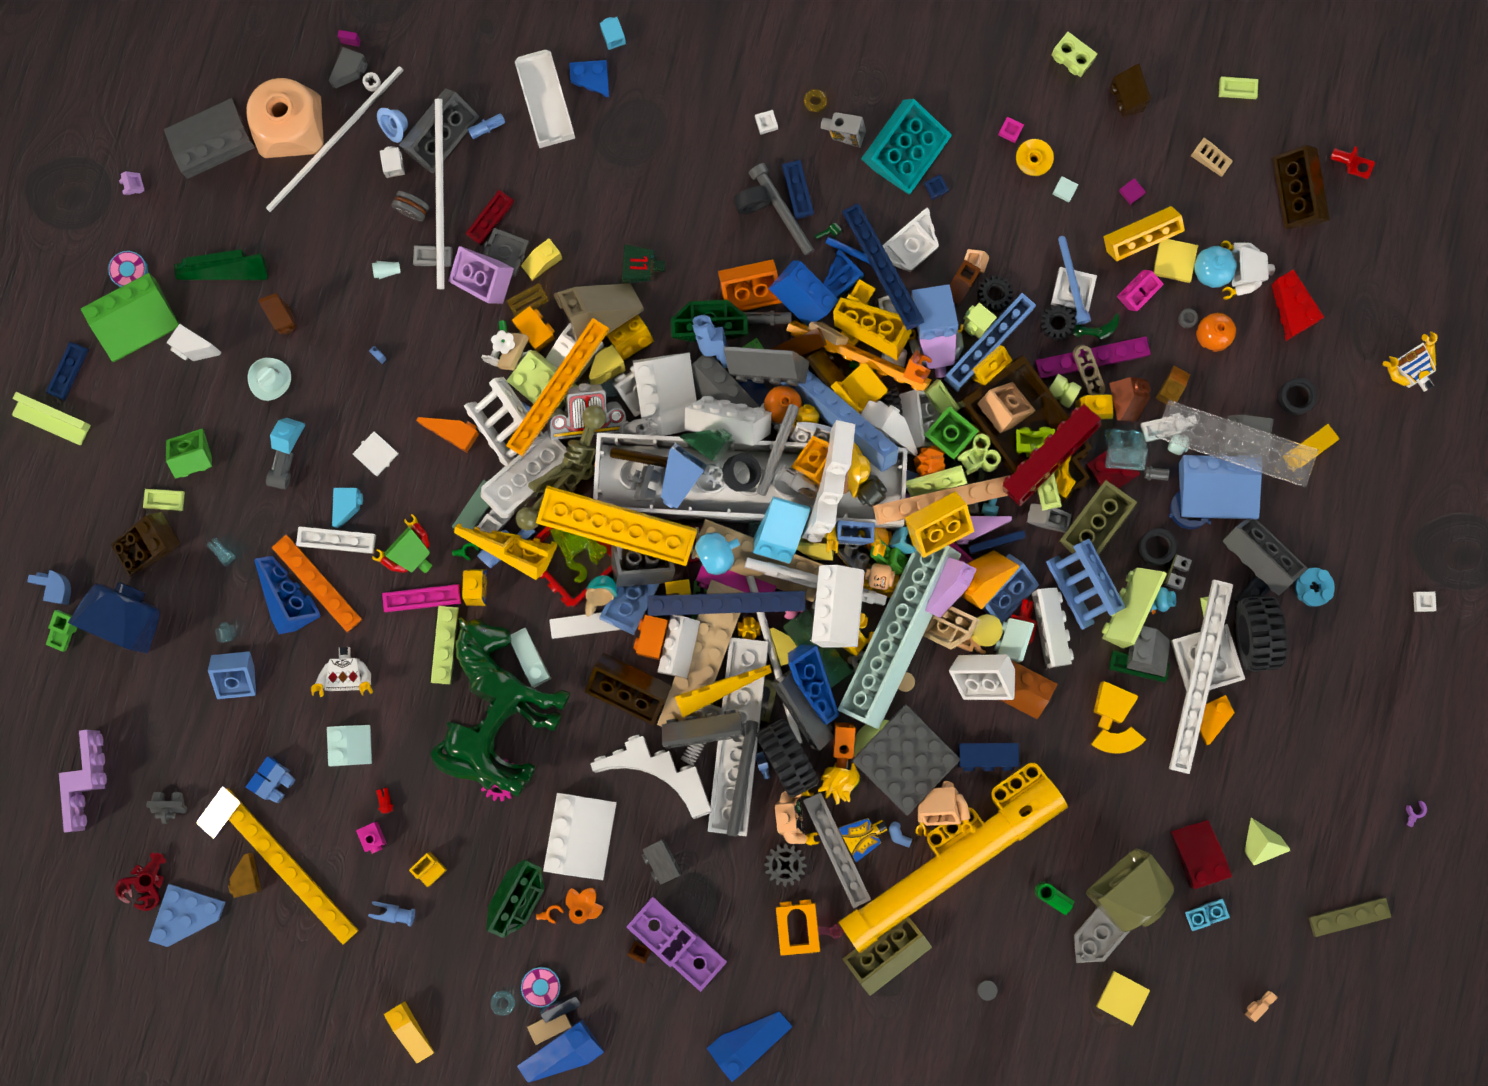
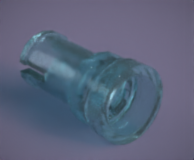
[207,538,236,566]

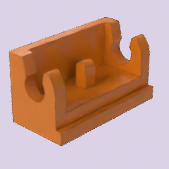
[903,350,932,385]

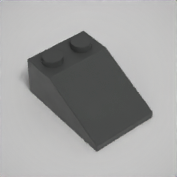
[641,838,682,885]

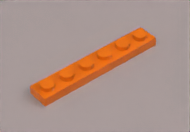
[272,535,363,632]

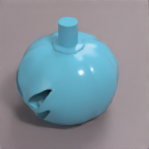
[1194,246,1237,288]
[695,533,740,575]

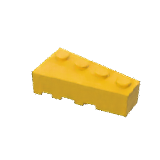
[833,298,912,360]

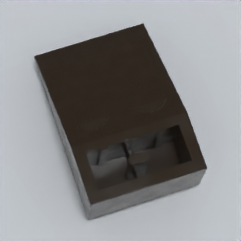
[111,512,181,577]

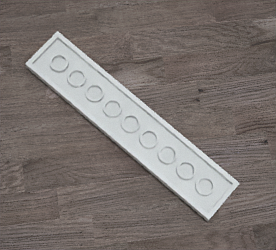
[708,638,769,836]

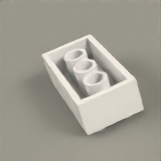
[685,396,772,446]

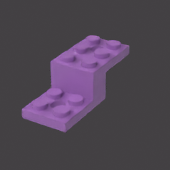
[627,897,727,992]

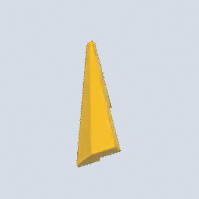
[454,524,557,580]
[675,665,772,717]

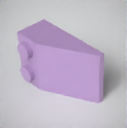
[448,246,514,304]

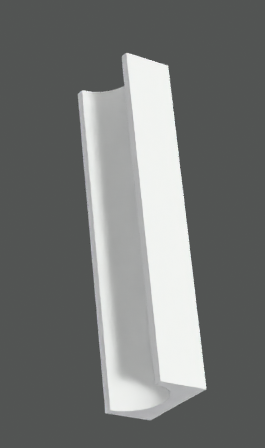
[593,433,907,530]

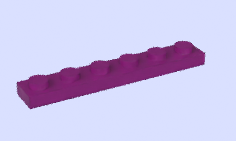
[1035,337,1151,379]

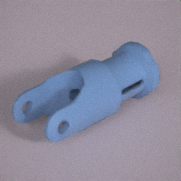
[368,901,415,927]

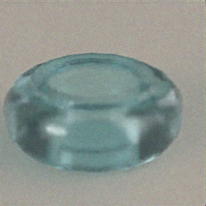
[490,991,515,1016]

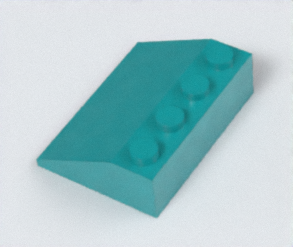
[861,99,952,194]

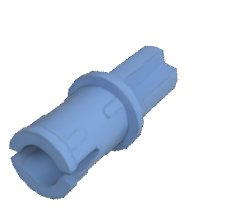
[468,114,505,139]

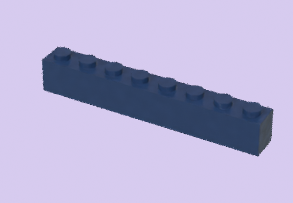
[648,591,806,616]

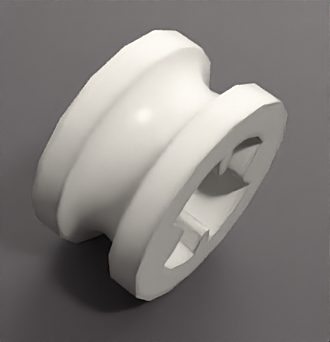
[363,72,381,92]

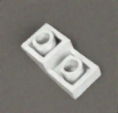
[791,422,832,443]

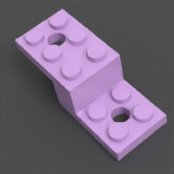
[59,730,107,832]

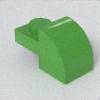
[870,539,908,575]
[46,610,77,652]

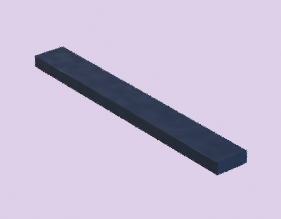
[842,203,924,331]

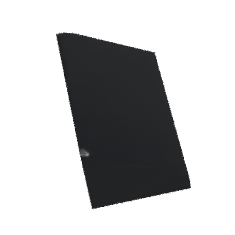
[540,991,581,1023]

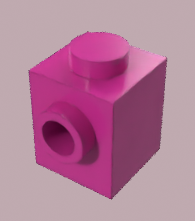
[356,822,387,854]

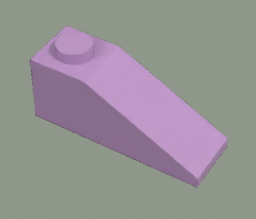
[957,516,1012,545]
[925,557,977,618]

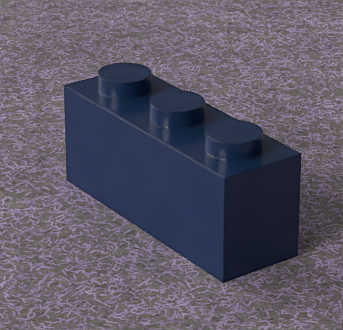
[958,743,1019,771]

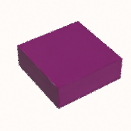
[337,30,361,47]
[1119,178,1146,205]

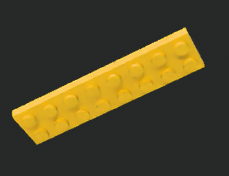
[536,486,697,566]

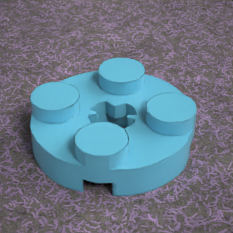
[1294,568,1335,607]

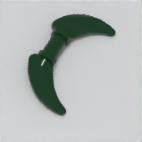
[1065,308,1119,340]

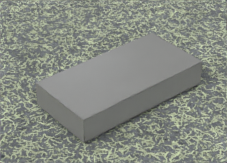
[413,246,453,267]

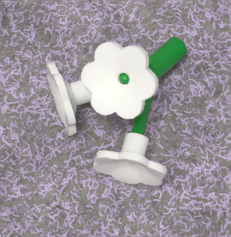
[481,320,532,367]

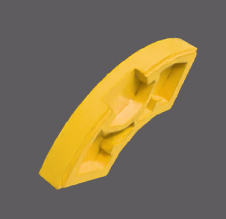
[1054,456,1076,498]
[1091,727,1146,753]

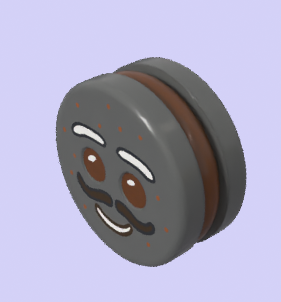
[391,191,429,221]

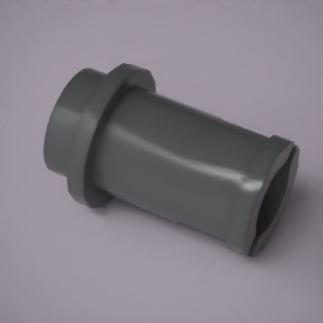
[1144,465,1169,481]

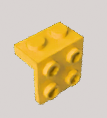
[606,315,654,360]
[830,363,888,415]

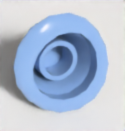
[377,108,408,143]

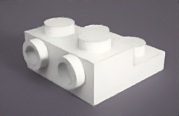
[613,366,641,417]

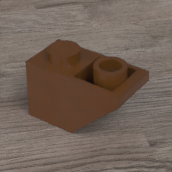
[950,260,981,306]

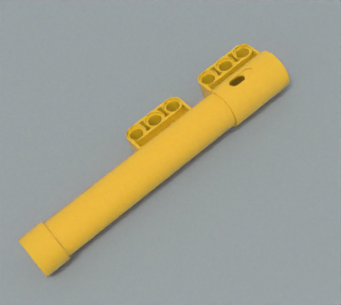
[838,763,1068,953]

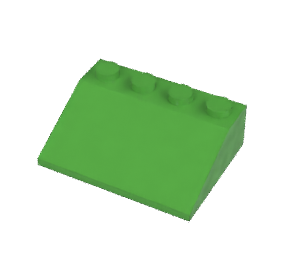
[81,273,179,362]

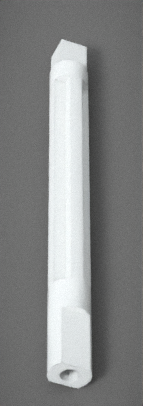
[744,557,887,606]

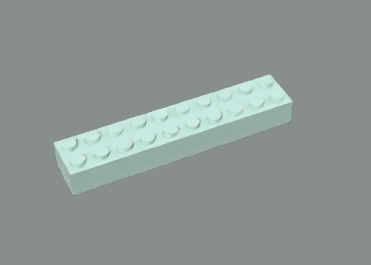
[838,546,961,730]

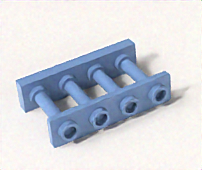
[1046,539,1126,630]

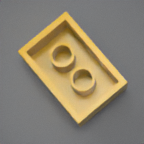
[905,491,974,558]

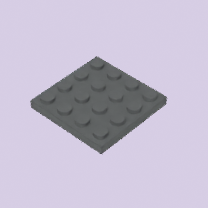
[851,705,960,816]

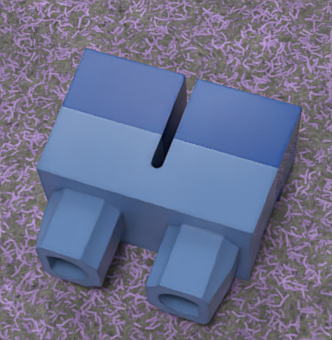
[246,756,295,803]

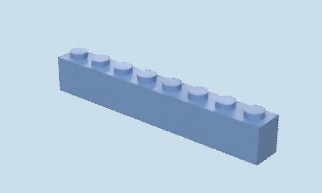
[781,370,899,472]

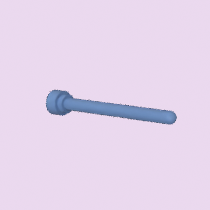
[1058,236,1091,325]

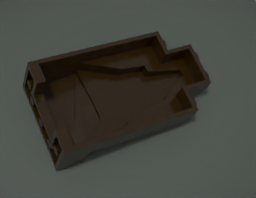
[956,355,1092,502]

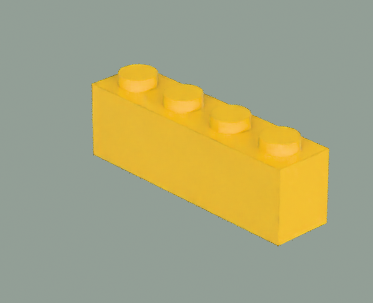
[1103,206,1185,261]

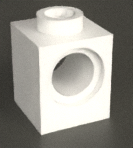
[380,146,405,178]

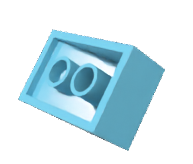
[753,496,810,563]

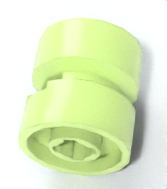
[1049,374,1081,408]

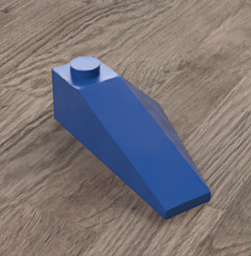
[255,556,321,634]
[788,645,839,724]
[707,1011,792,1082]
[517,1019,604,1083]

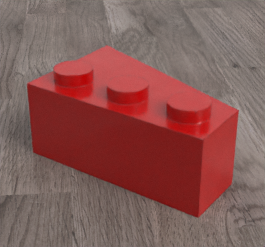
[1271,269,1324,341]

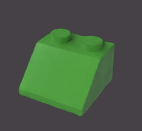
[924,406,979,460]
[166,428,212,479]

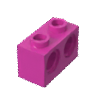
[1117,270,1164,311]

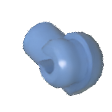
[888,821,912,848]

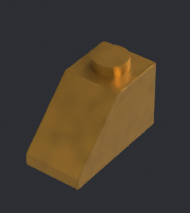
[1155,365,1191,407]
[228,853,262,898]

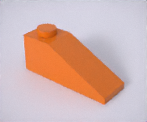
[416,417,479,453]

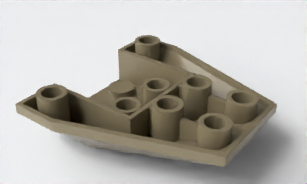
[554,283,644,341]

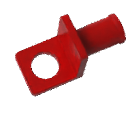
[1331,146,1375,179]
[1010,599,1038,645]

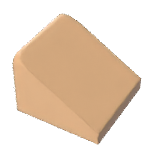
[964,249,989,273]

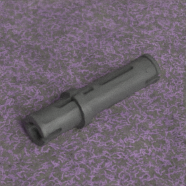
[744,310,791,326]

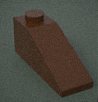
[258,293,297,334]

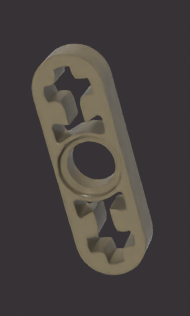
[1073,345,1105,395]

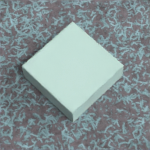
[1053,176,1078,202]

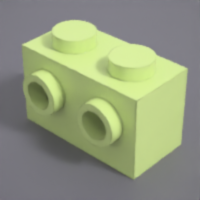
[963,303,997,339]

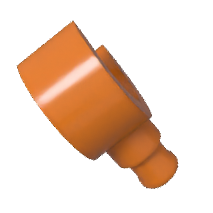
[536,905,564,923]

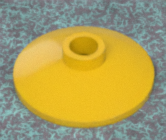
[1016,139,1054,176]

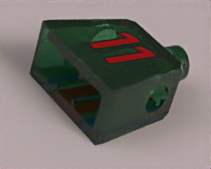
[622,245,666,284]

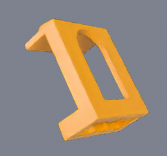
[776,899,820,955]

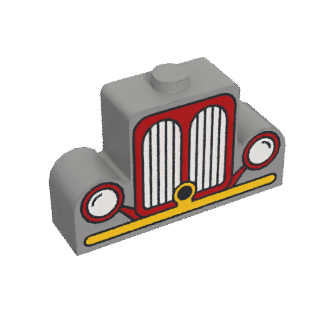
[547,383,626,440]

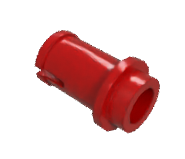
[376,788,394,814]

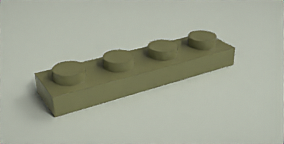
[1308,897,1391,937]

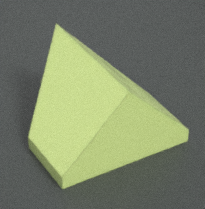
[1245,818,1290,865]

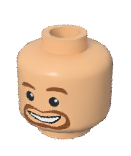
[865,563,895,590]

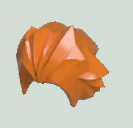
[914,446,945,478]

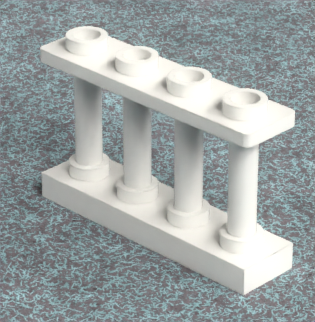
[464,377,546,466]

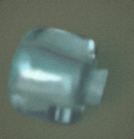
[215,622,236,643]

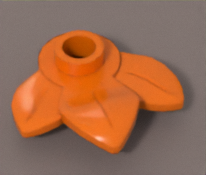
[566,888,603,924]

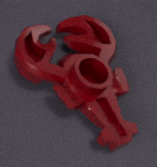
[115,852,166,911]

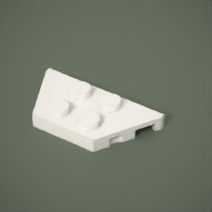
[883,208,939,272]

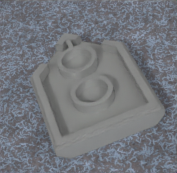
[1074,907,1130,963]

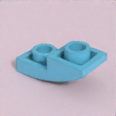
[1185,898,1230,931]

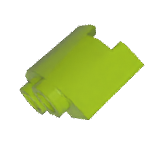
[1016,427,1055,457]

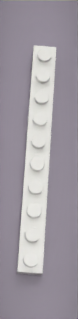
[1169,580,1233,774]

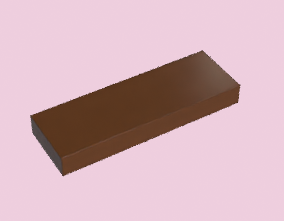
[770,327,827,356]

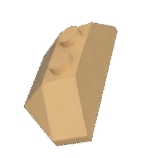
[923,606,980,650]

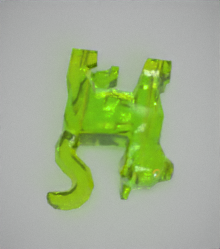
[550,528,607,583]

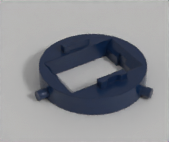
[1168,491,1212,529]

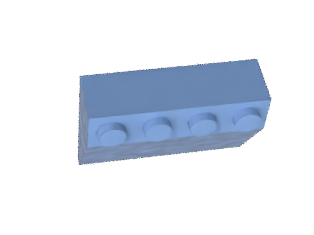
[1179,455,1262,519]

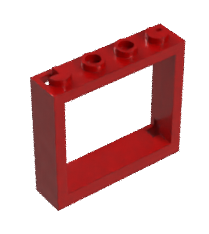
[531,526,612,608]

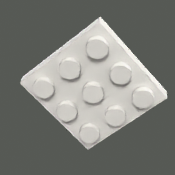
[1171,624,1245,691]

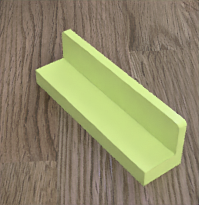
[12,392,91,445]

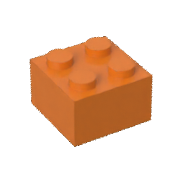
[634,615,669,660]

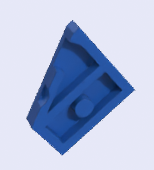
[569,60,609,97]
[824,249,864,299]

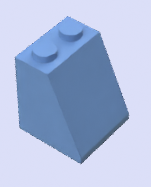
[911,284,958,340]
[661,443,707,509]

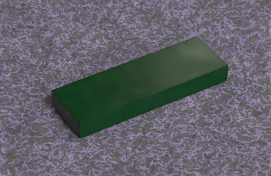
[1108,650,1170,683]

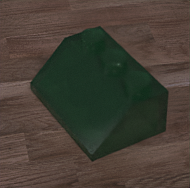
[680,429,735,461]

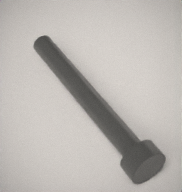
[749,163,814,256]

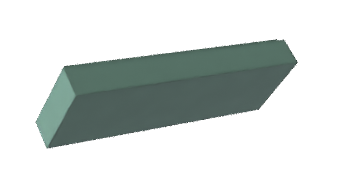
[452,480,490,530]

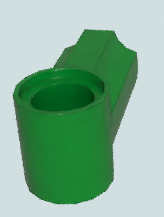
[1034,882,1075,915]

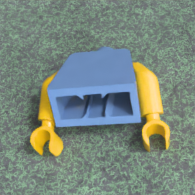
[826,520,886,557]

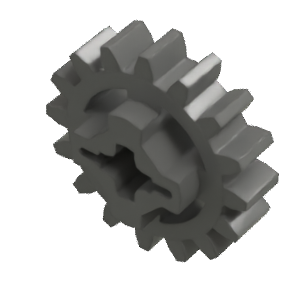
[764,843,807,887]

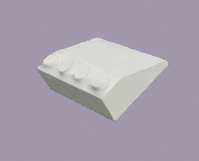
[633,352,697,436]
[543,793,617,880]

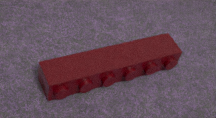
[1002,404,1101,506]

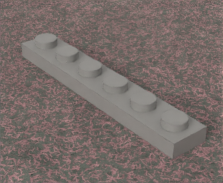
[803,792,871,908]

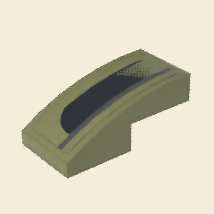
[760,679,776,722]

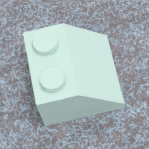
[994,618,1034,663]
[327,725,372,766]

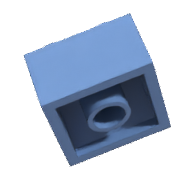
[208,652,256,699]

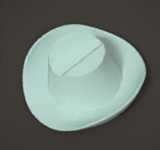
[248,358,291,401]

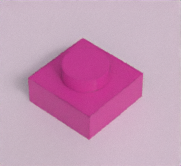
[998,117,1024,143]

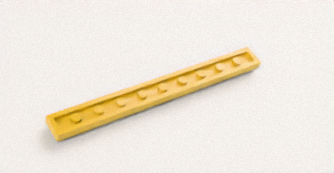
[226,788,359,945]

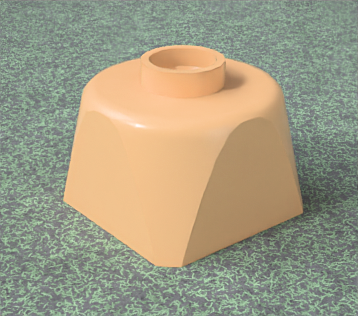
[247,78,324,158]

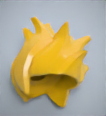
[818,762,860,804]

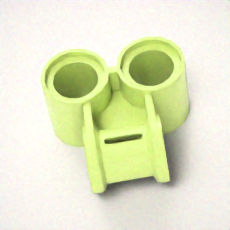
[957,434,1001,475]

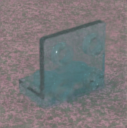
[1105,428,1148,470]

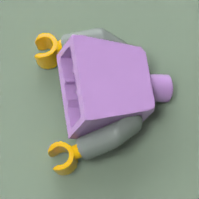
[908,324,963,378]

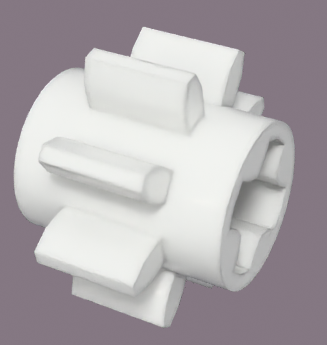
[704,463,723,488]

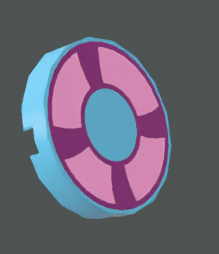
[108,251,148,287]
[521,967,561,1007]

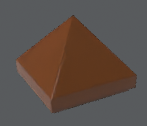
[627,941,651,964]

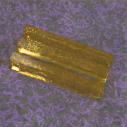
[507,283,549,317]

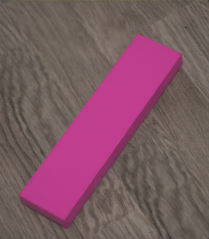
[382,584,461,613]

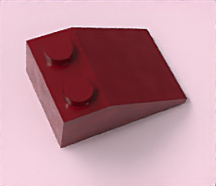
[1171,820,1232,889]

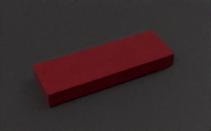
[465,190,515,246]

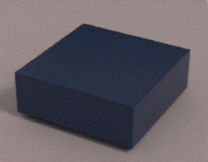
[923,174,949,200]

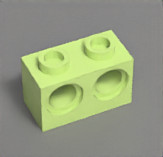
[1052,32,1097,77]

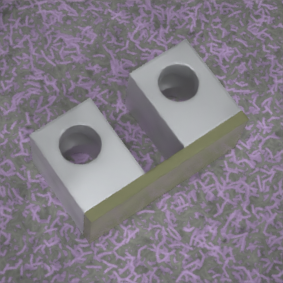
[1163,554,1192,590]

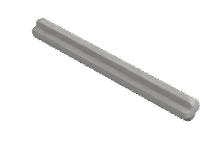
[756,404,799,496]

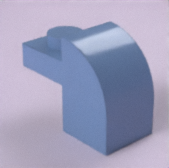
[27,570,71,605]

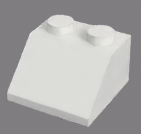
[167,324,221,361]

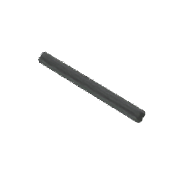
[727,720,758,837]

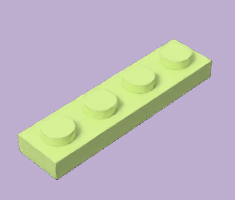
[431,606,459,685]

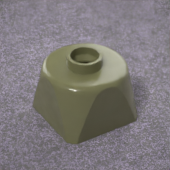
[1085,848,1174,932]

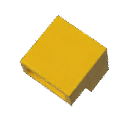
[665,579,691,595]
[409,852,447,887]

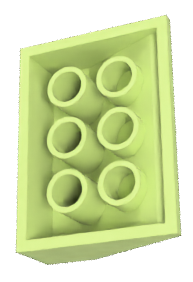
[1102,568,1167,648]

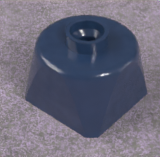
[68,582,160,654]

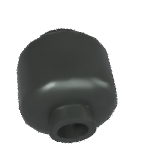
[857,478,887,507]

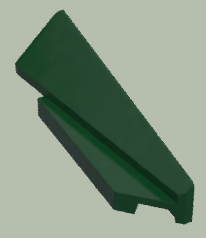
[174,249,268,280]

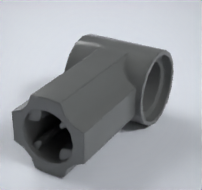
[266,450,294,490]

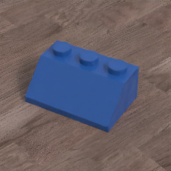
[768,261,839,326]

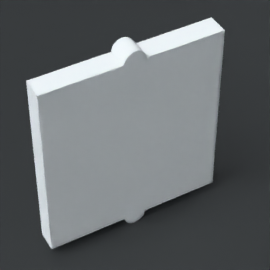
[353,432,398,476]

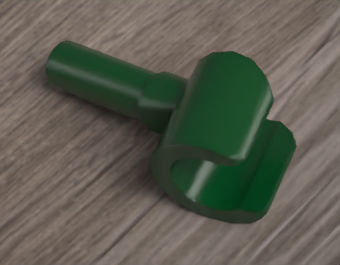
[815,223,842,239]

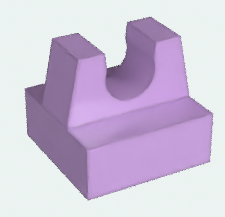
[119,171,145,195]

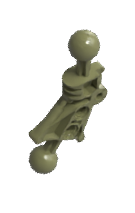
[516,405,606,531]

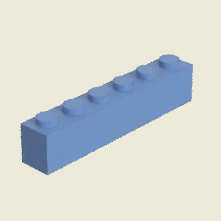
[944,293,1036,393]

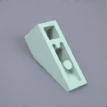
[511,628,551,688]

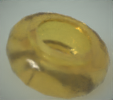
[804,89,827,112]

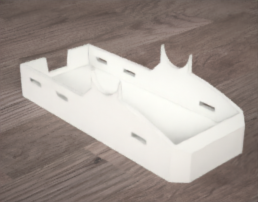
[515,50,575,148]
[481,430,567,518]

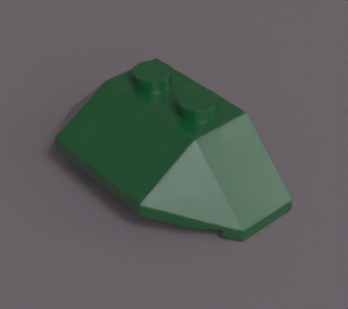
[671,300,748,342]
[486,859,544,938]

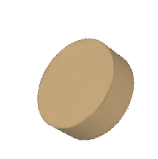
[898,672,915,692]

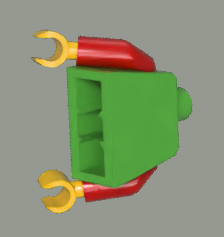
[372,514,432,573]

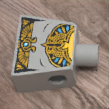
[821,112,866,148]

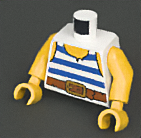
[1383,331,1437,392]

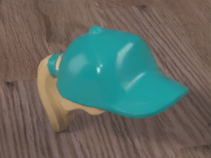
[585,575,617,617]

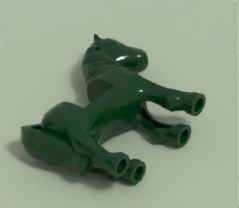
[430,618,571,797]

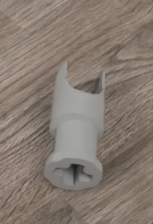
[619,418,658,435]
[776,465,820,499]

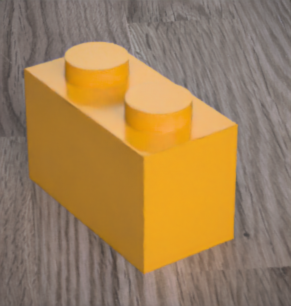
[512,306,555,352]

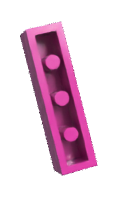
[696,564,776,592]

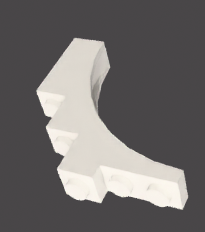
[802,420,855,542]
[590,735,712,819]

